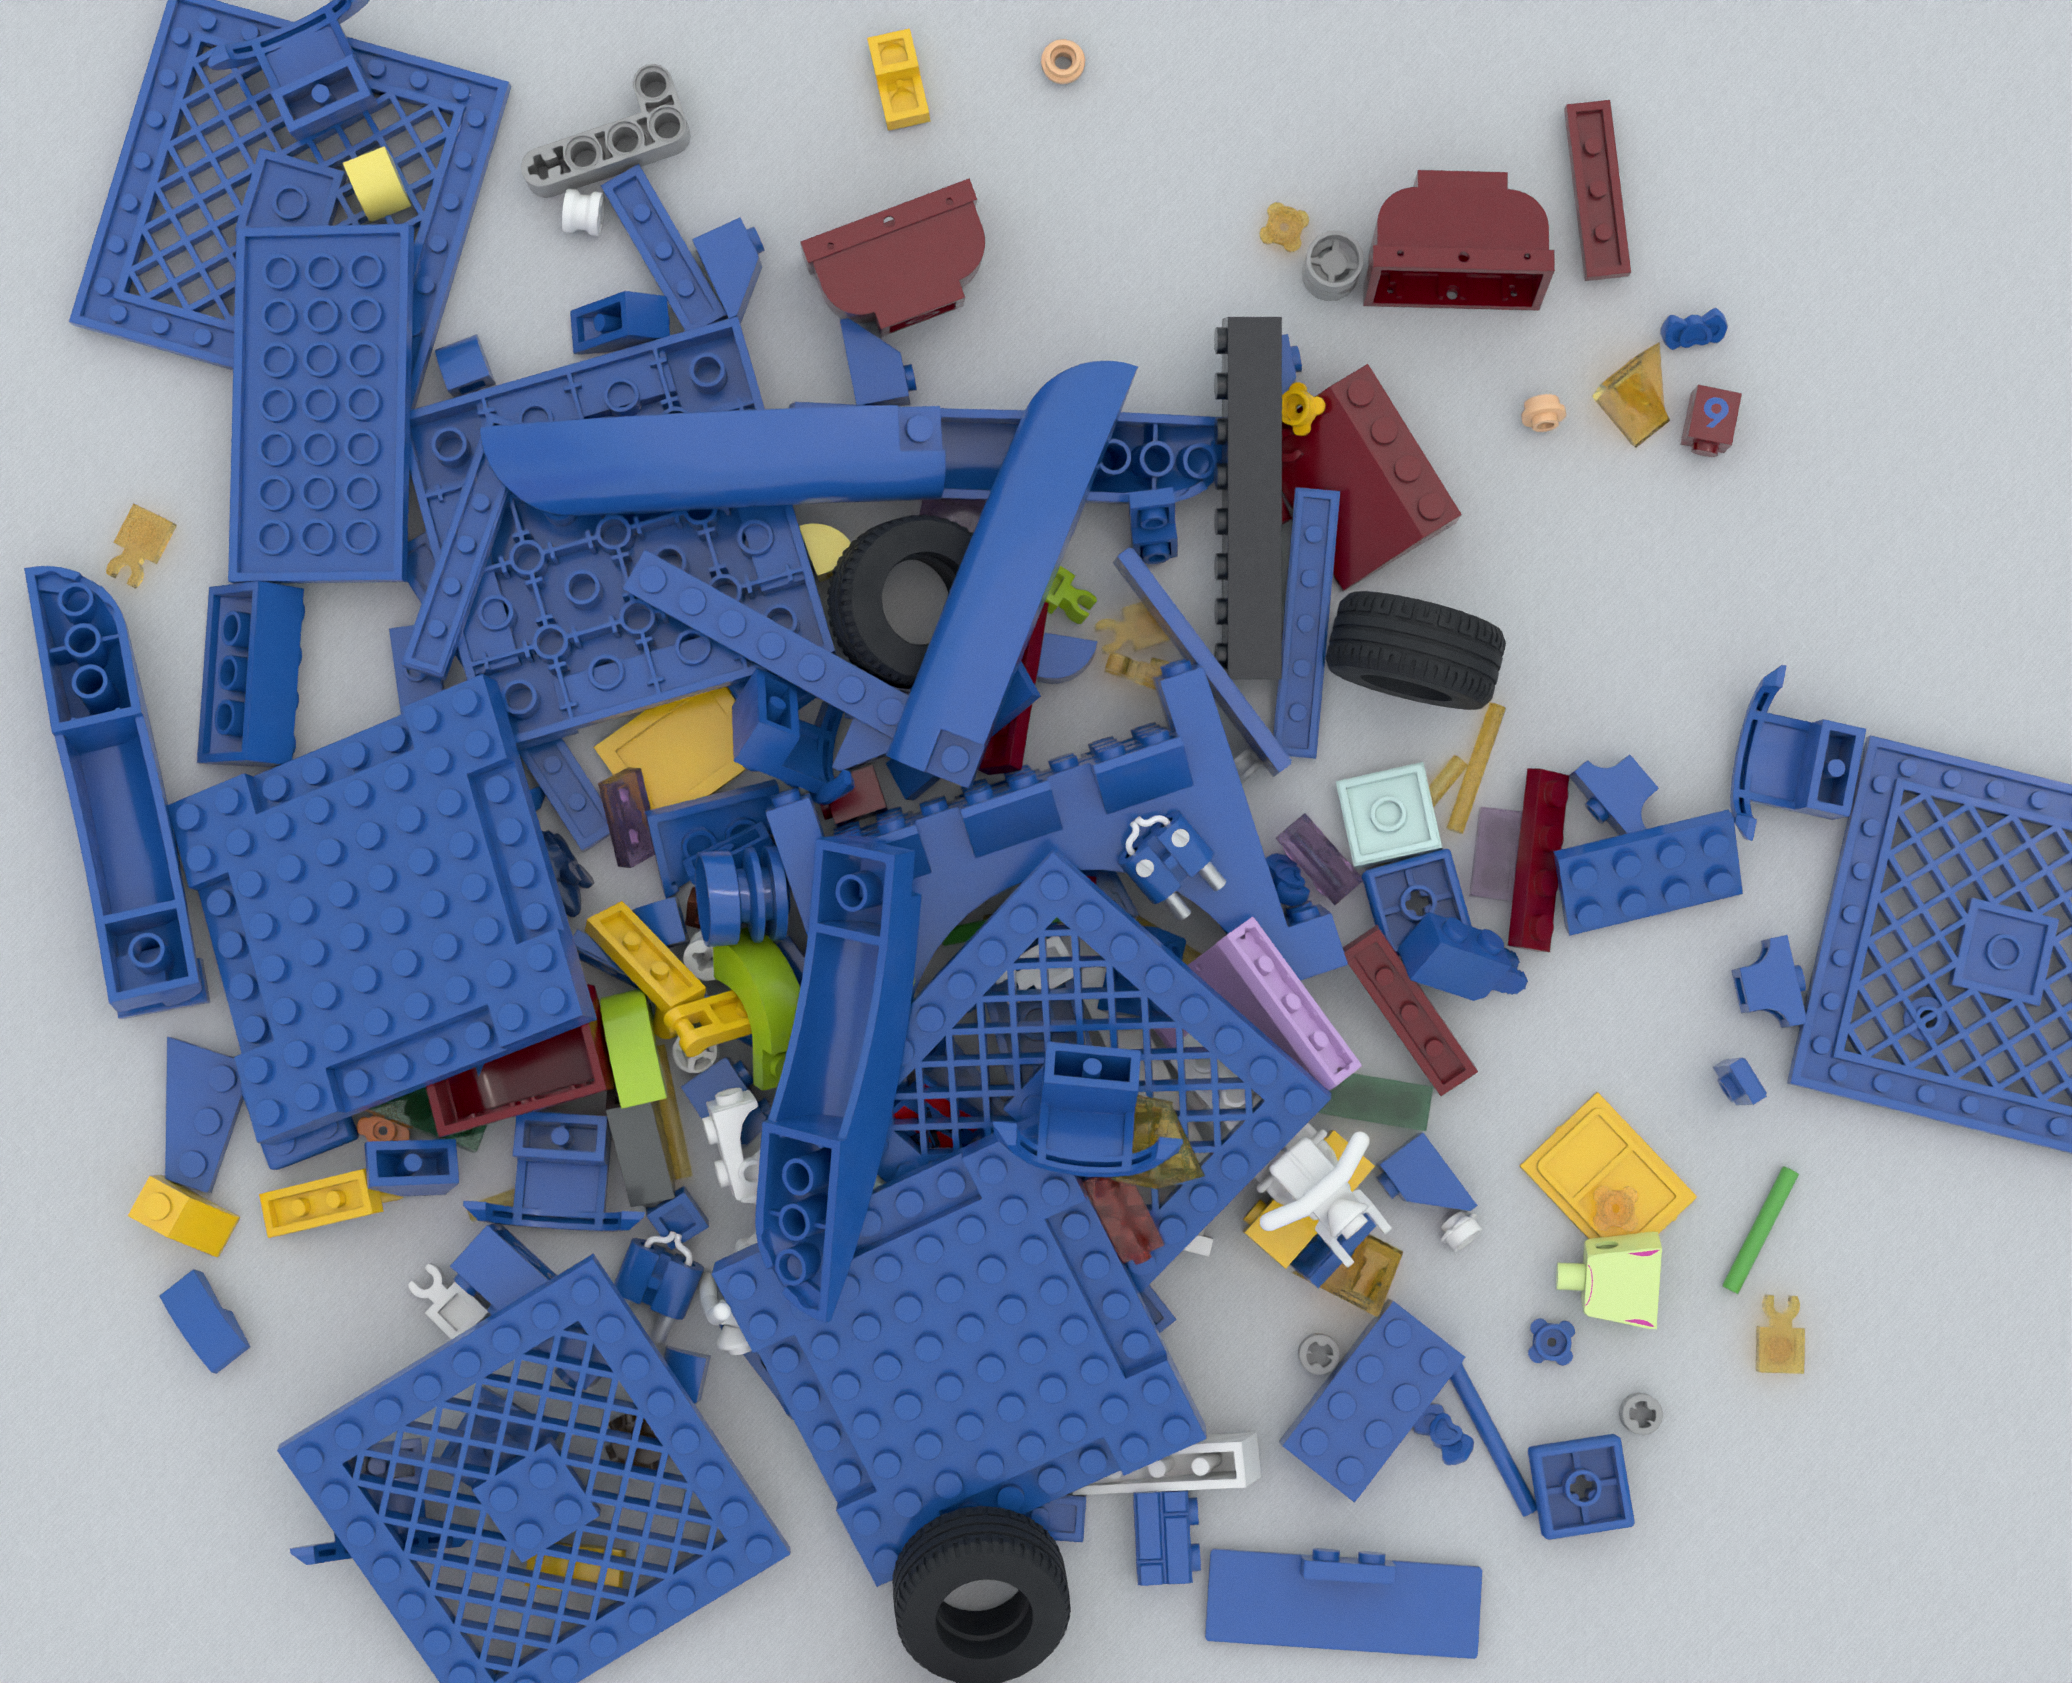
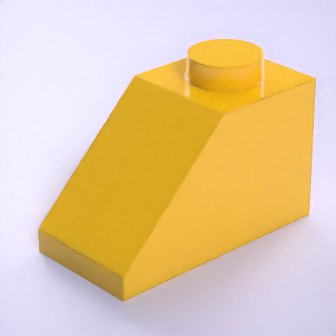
[128,1175,241,1257]

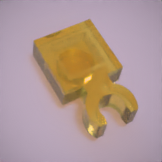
[106,503,177,589]
[1094,602,1171,654]
[1104,651,1170,690]
[1756,1294,1805,1374]

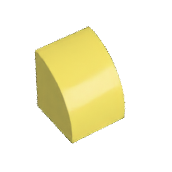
[343,146,411,223]
[799,523,851,582]

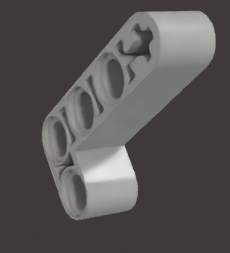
[521,64,691,198]

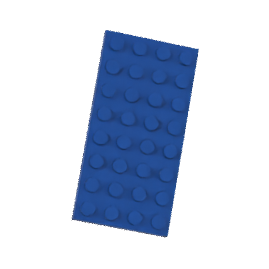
[228,224,414,584]

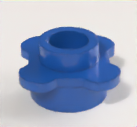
[1528,1318,1575,1366]

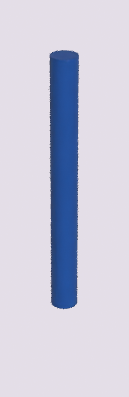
[1450,1347,1537,1517]

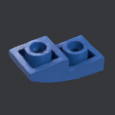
[1128,487,1178,564]
[159,1269,251,1374]

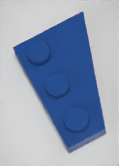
[645,779,780,899]

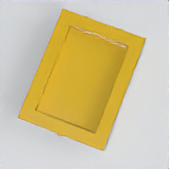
[593,687,747,822]
[1519,1092,1697,1239]

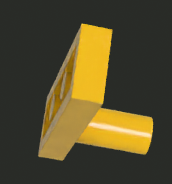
[585,901,706,1039]
[259,1168,404,1238]

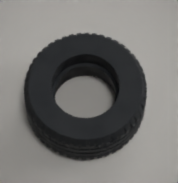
[827,515,973,689]
[1325,591,1506,710]
[892,1506,1071,1683]

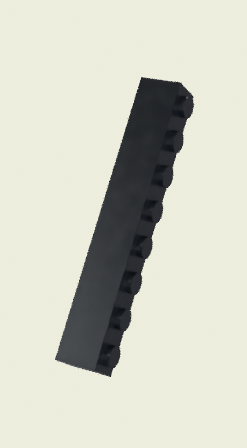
[1214,317,1282,679]

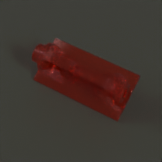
[1083,1175,1165,1265]

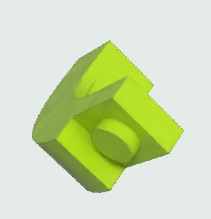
[713,927,800,1091]
[600,988,668,1109]

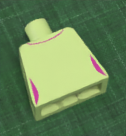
[1556,1232,1662,1329]

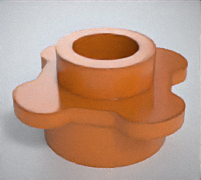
[357,1104,410,1142]

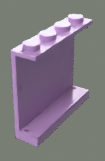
[1154,917,1362,1091]

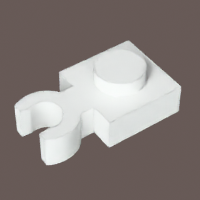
[996,936,1074,1005]
[408,1263,489,1340]

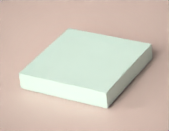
[1336,762,1443,870]

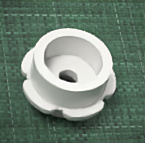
[1441,1211,1483,1252]

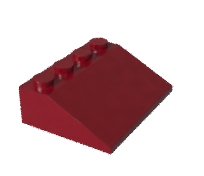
[1282,364,1462,592]

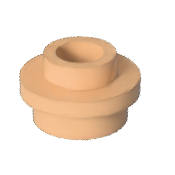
[1041,39,1085,84]
[1521,394,1566,432]

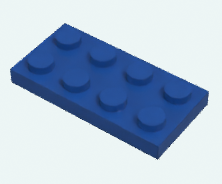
[1554,809,1743,936]

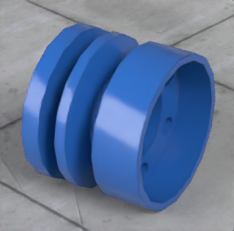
[695,845,790,947]

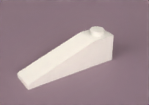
[1073,1432,1261,1495]

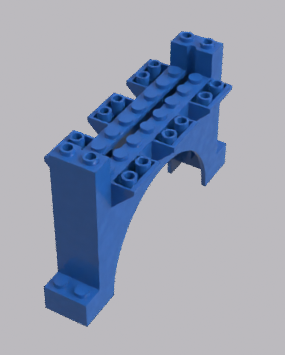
[766,658,1348,1101]

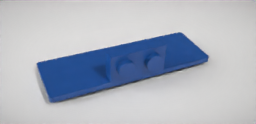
[1205,1548,1482,1659]

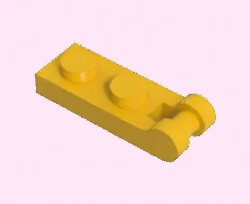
[663,990,752,1057]

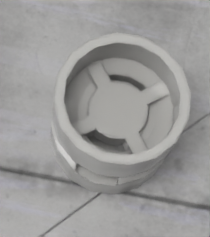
[1302,231,1364,301]

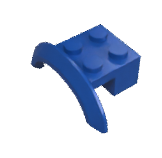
[207,0,378,142]
[1730,665,1866,841]
[732,668,855,805]
[993,1042,1183,1177]
[463,1112,645,1231]
[290,1438,467,1565]

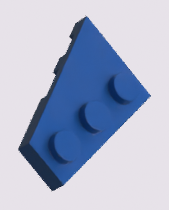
[165,1036,244,1193]

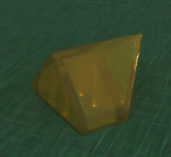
[1592,342,1670,448]
[1110,1095,1205,1189]
[1291,1234,1403,1317]

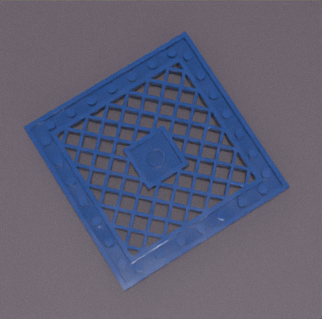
[69,0,511,410]
[1787,735,2072,1154]
[877,848,1331,1294]
[277,1253,791,1683]

